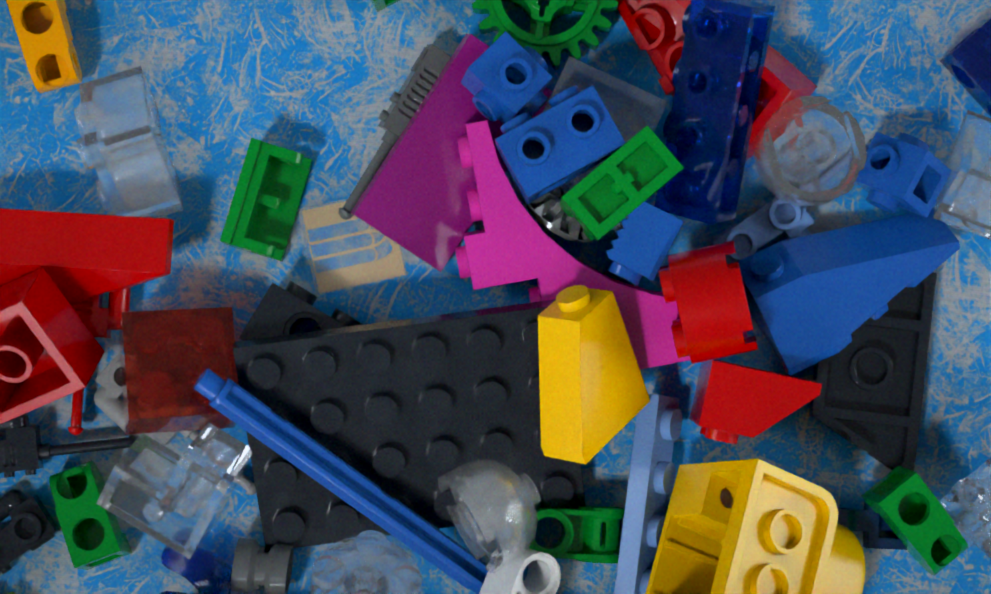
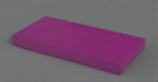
[350,34,555,272]

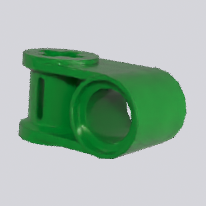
[522,506,625,564]

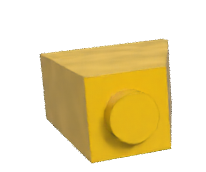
[538,285,650,465]

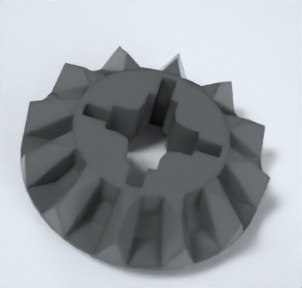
[523,187,592,242]

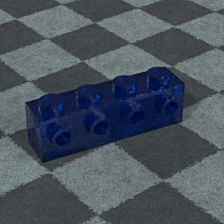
[654,0,775,225]

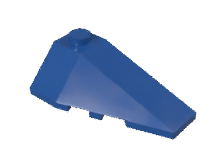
[738,208,960,376]

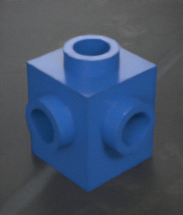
[461,31,553,124]
[852,132,952,218]

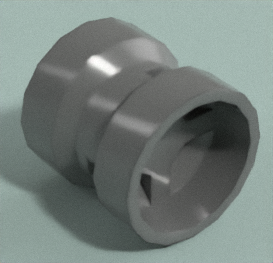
[231,538,294,594]

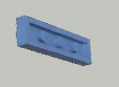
[614,394,682,594]

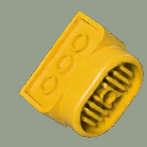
[645,459,866,594]

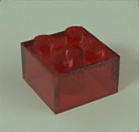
[119,307,239,435]

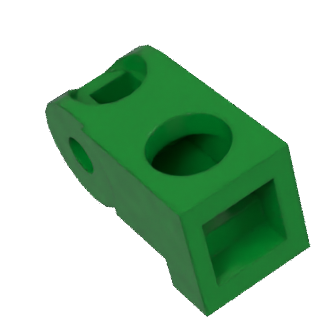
[49,460,132,570]
[861,465,968,576]

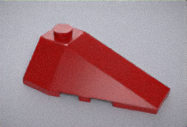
[616,0,817,173]
[0,208,174,306]

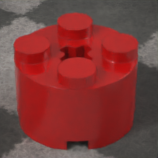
[658,241,758,364]

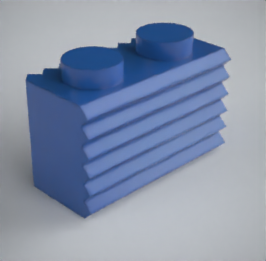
[605,202,683,285]

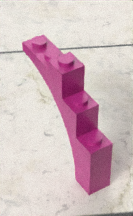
[455,120,747,369]

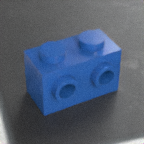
[495,85,626,204]

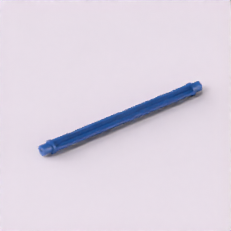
[193,368,490,594]

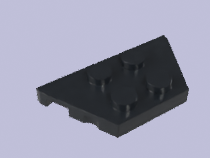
[809,272,937,471]

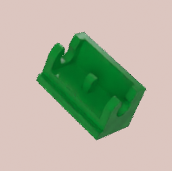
[559,125,684,241]
[220,138,313,262]

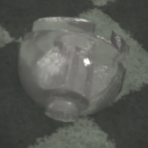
[754,96,867,207]
[438,459,541,573]

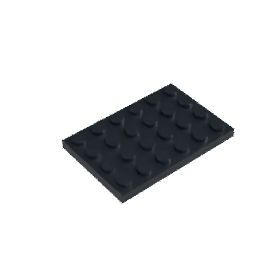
[233,299,586,552]

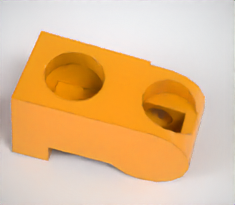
[6,0,82,94]

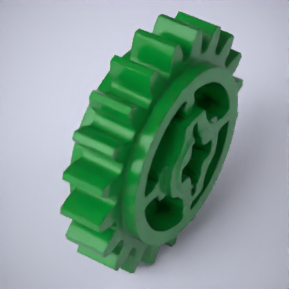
[472,0,618,70]

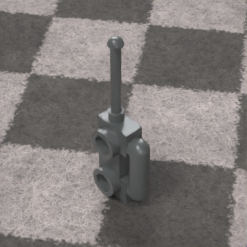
[339,44,451,220]

